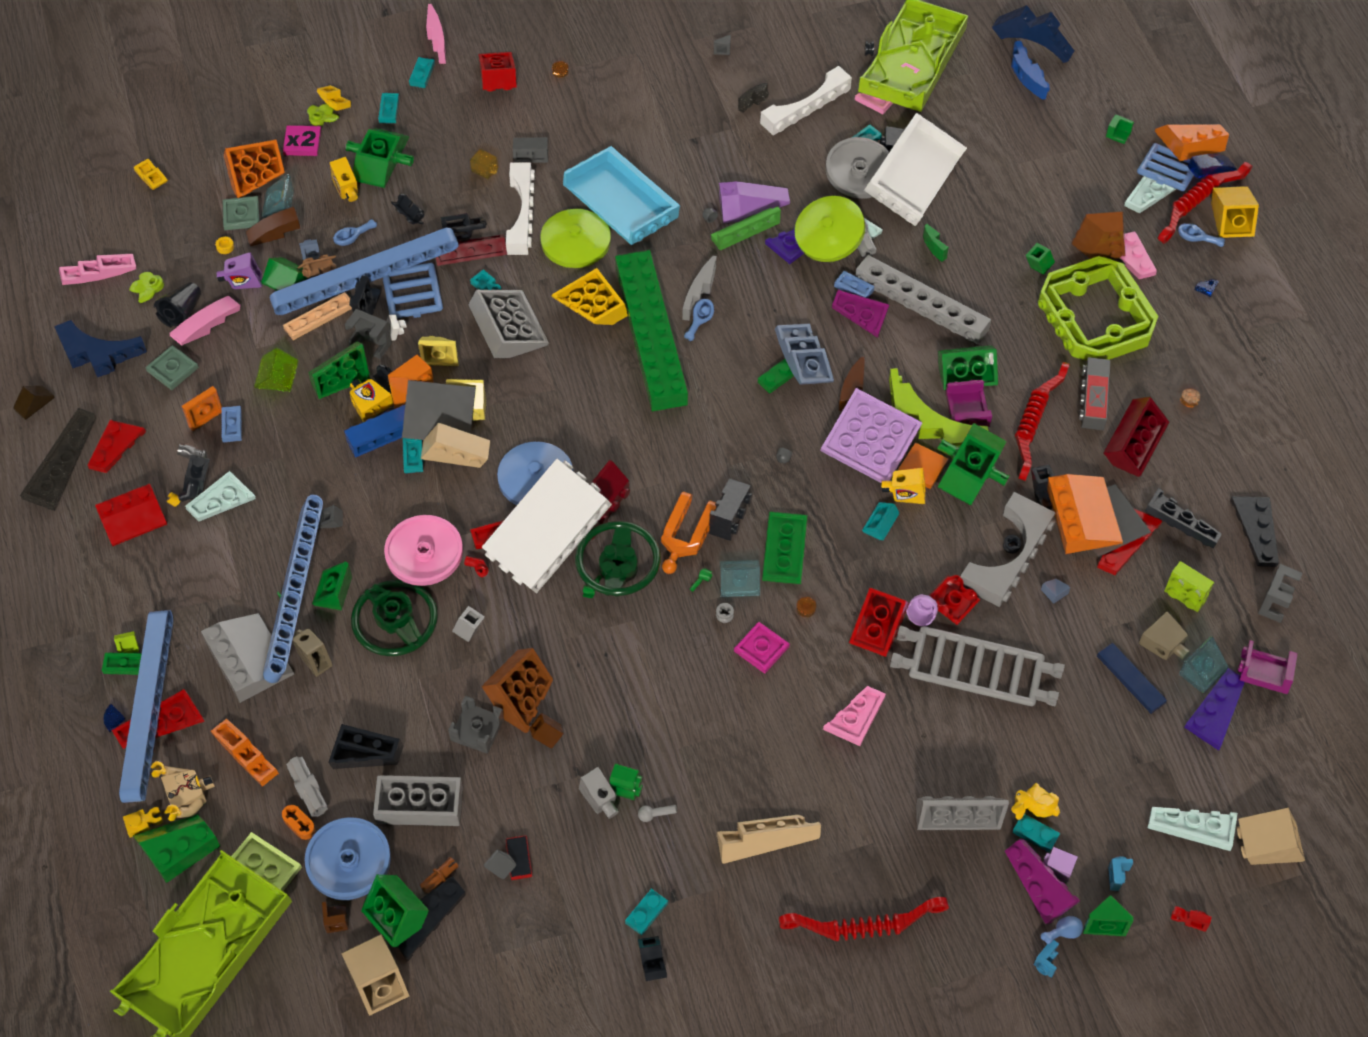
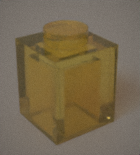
[470,149,498,179]

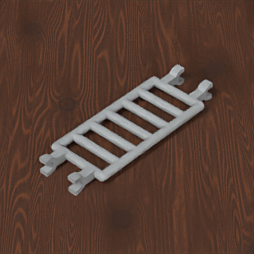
[890,626,1065,706]

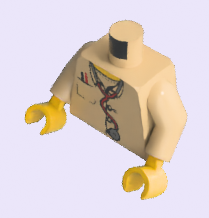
[151,761,215,821]

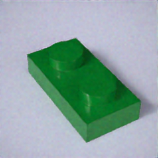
[757,359,794,394]
[102,653,142,675]

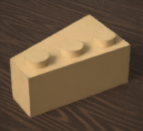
[421,423,490,468]

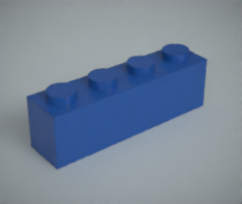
[344,404,405,458]

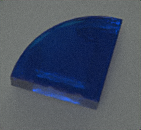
[1194,279,1219,297]
[103,704,125,732]

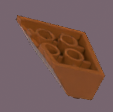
[1072,212,1126,259]
[481,648,553,733]

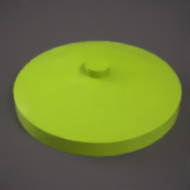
[795,196,866,262]
[540,209,611,268]

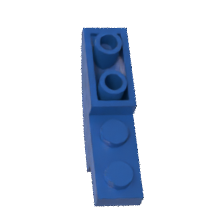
[1011,41,1049,99]

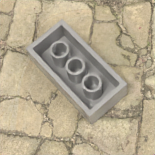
[373,776,463,826]

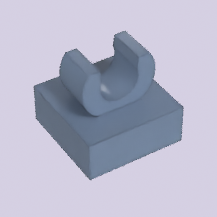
[299,239,320,260]

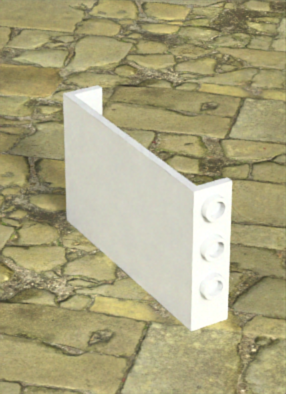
[864,113,967,226]
[482,459,612,594]

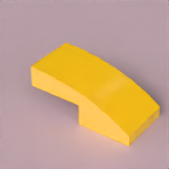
[317,85,351,111]
[134,159,168,190]

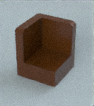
[530,713,564,748]
[322,902,348,933]

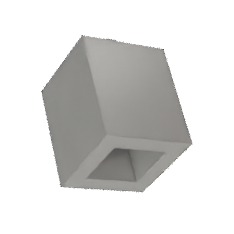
[452,606,485,642]

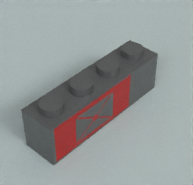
[1079,357,1110,431]

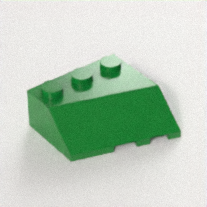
[308,341,370,399]
[133,815,220,883]

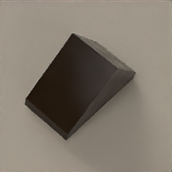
[13,385,55,420]

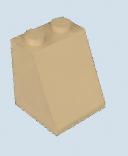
[1237,808,1305,865]
[341,935,409,1016]

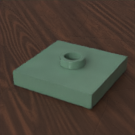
[223,196,259,230]
[145,345,199,390]

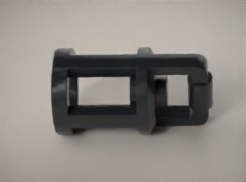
[441,213,487,239]

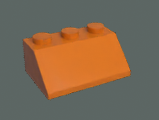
[388,355,434,409]

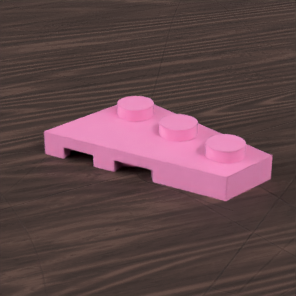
[1120,231,1157,279]
[823,686,886,746]

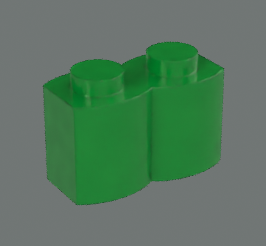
[610,763,643,801]

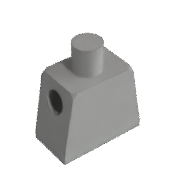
[579,767,619,819]

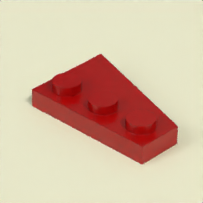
[88,420,146,473]

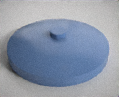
[497,442,573,505]
[305,818,391,900]

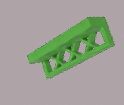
[711,207,781,250]

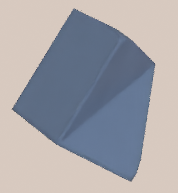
[1041,579,1070,604]

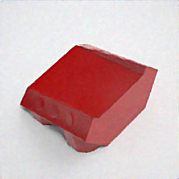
[928,575,981,625]

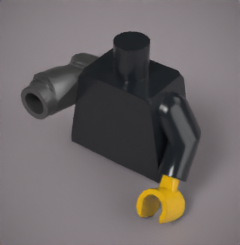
[166,444,210,507]

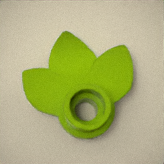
[307,104,339,126]
[129,272,164,303]

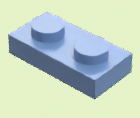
[834,271,875,298]
[222,406,242,442]

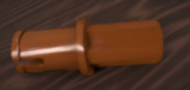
[420,857,458,894]

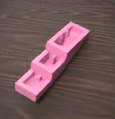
[426,4,446,64]
[59,254,136,285]
[170,296,240,346]

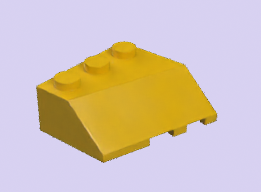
[551,268,628,325]

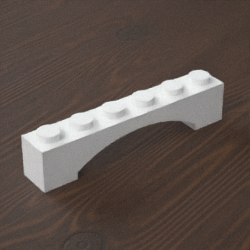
[760,66,852,135]
[506,163,535,255]

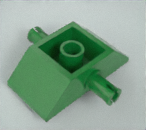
[346,128,414,188]
[937,423,1010,506]

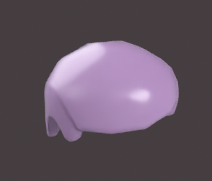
[906,594,938,626]

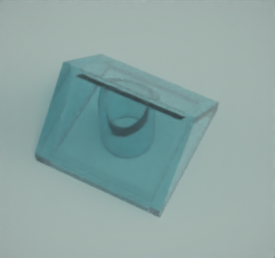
[262,174,294,218]
[720,560,760,597]
[1179,636,1229,693]

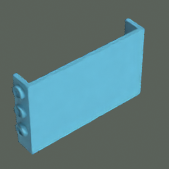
[563,146,680,245]

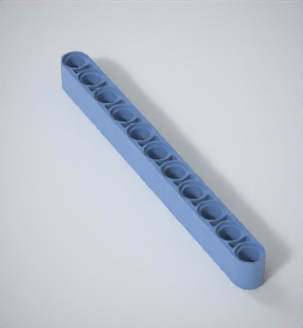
[270,228,458,315]
[263,495,323,683]
[119,610,173,803]

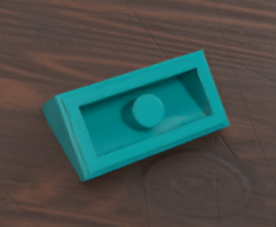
[862,502,899,541]

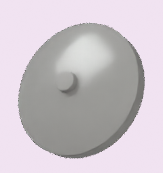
[825,137,889,198]

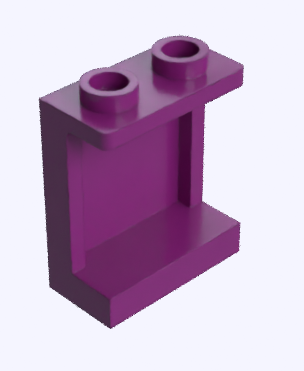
[945,380,992,427]
[1238,640,1298,694]

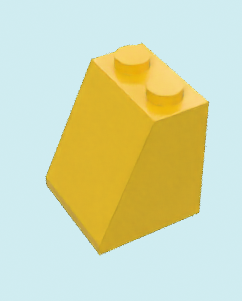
[1211,187,1259,238]

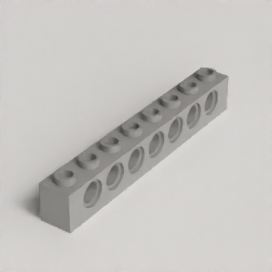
[856,255,991,344]

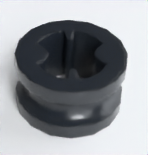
[865,41,874,56]
[1003,535,1021,554]

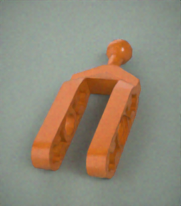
[661,491,717,574]

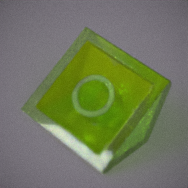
[254,348,298,392]

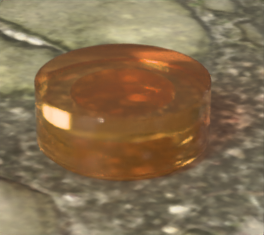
[552,61,569,78]
[1180,388,1200,407]
[796,597,816,617]

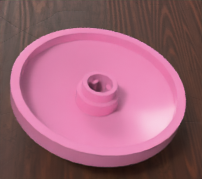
[384,515,463,586]

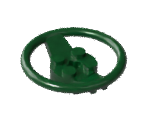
[575,521,661,597]
[351,580,438,656]

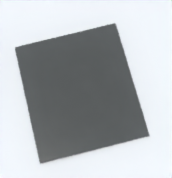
[402,380,476,440]
[1093,484,1151,557]

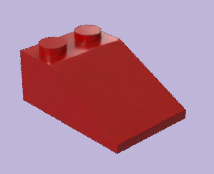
[478,52,517,91]
[849,588,909,657]

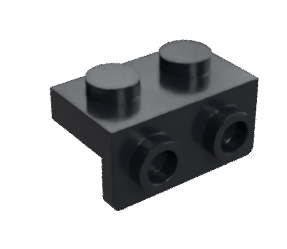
[349,275,381,315]

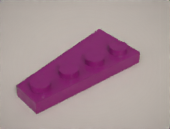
[1005,839,1080,924]

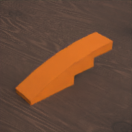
[210,718,279,787]

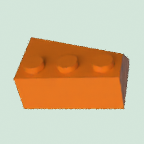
[1155,124,1229,161]
[224,140,285,198]

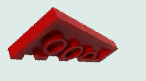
[1097,508,1162,575]

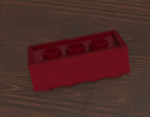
[1103,397,1169,477]
[590,460,630,540]

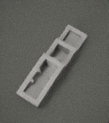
[682,256,717,321]

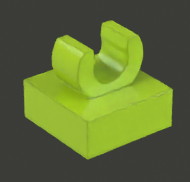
[114,631,139,653]

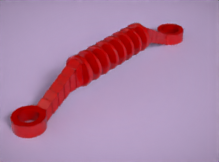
[1158,162,1253,244]
[1015,362,1070,481]
[779,897,949,942]

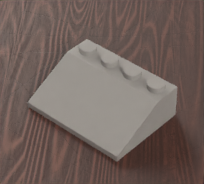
[468,290,549,358]
[201,613,294,703]
[916,796,1009,830]

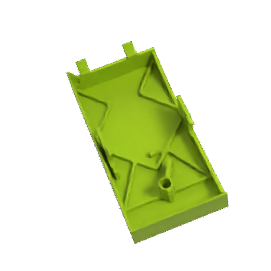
[858,0,968,112]
[110,850,292,1037]

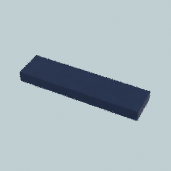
[1097,643,1167,714]

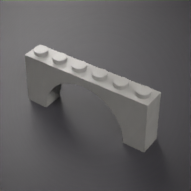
[960,492,1056,607]

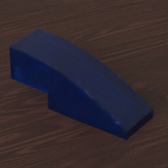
[1187,154,1237,178]

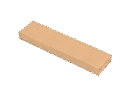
[283,292,352,340]

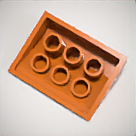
[1047,474,1123,554]

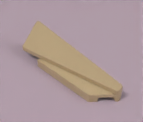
[717,815,821,864]

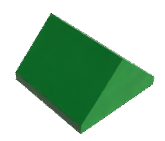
[261,257,308,291]
[312,561,352,610]
[1083,895,1133,936]

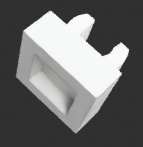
[387,315,406,340]

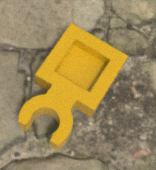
[123,807,163,838]

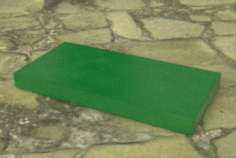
[762,512,808,584]

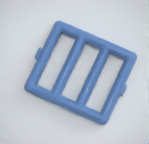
[1137,143,1201,191]
[382,263,443,319]

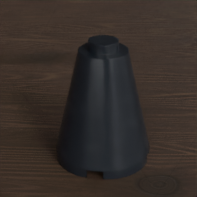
[154,282,201,328]

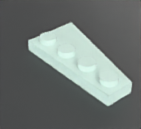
[1147,807,1238,851]

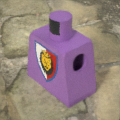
[217,252,262,289]

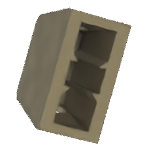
[1139,612,1190,660]
[292,629,333,677]

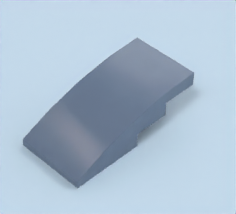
[775,324,834,385]

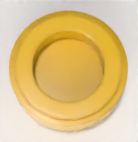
[215,237,234,254]

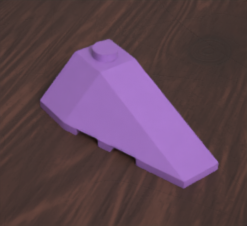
[719,181,790,223]

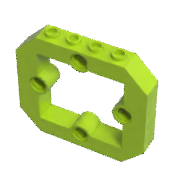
[1038,256,1158,361]

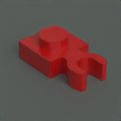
[1171,906,1212,932]

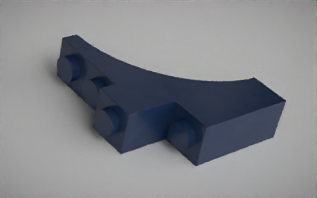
[992,5,1075,63]
[54,320,147,378]

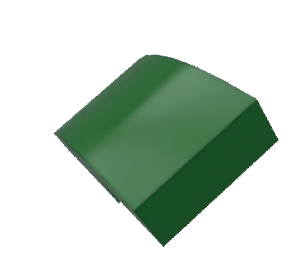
[923,224,949,262]

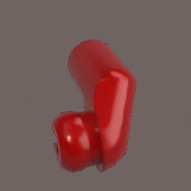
[464,556,489,577]

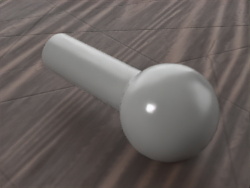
[638,805,677,822]

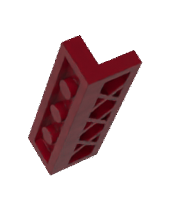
[436,234,507,266]

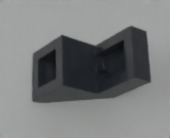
[1031,464,1054,509]
[637,936,667,981]

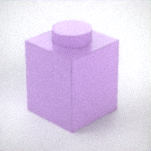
[1043,847,1077,883]

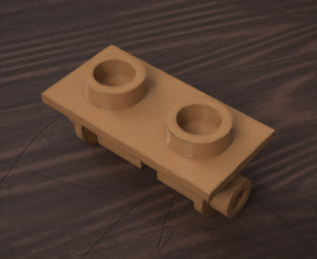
[297,254,336,278]

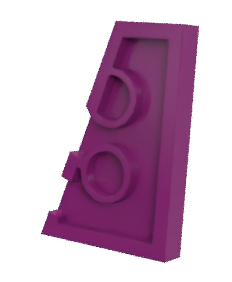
[832,290,889,338]

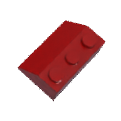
[95,484,167,546]

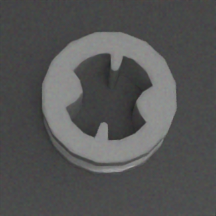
[716,603,734,623]

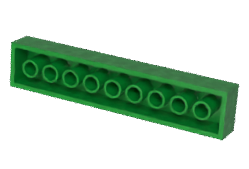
[615,250,688,412]

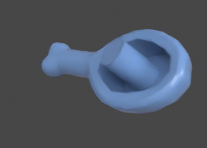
[333,219,377,246]
[1178,224,1225,247]
[684,299,714,341]
[1041,916,1083,944]

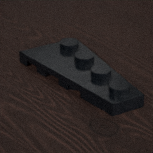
[1145,488,1222,549]
[1230,496,1279,567]
[397,876,466,961]

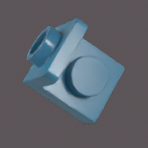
[1108,856,1133,891]
[1034,940,1059,978]

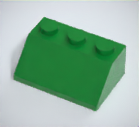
[938,346,998,390]
[361,874,429,947]

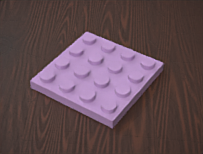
[820,388,922,483]

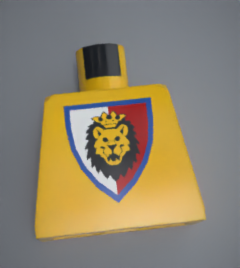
[330,157,358,202]
[349,379,393,422]
[882,468,926,504]

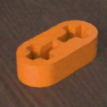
[282,805,316,840]

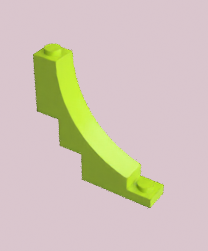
[889,368,988,454]

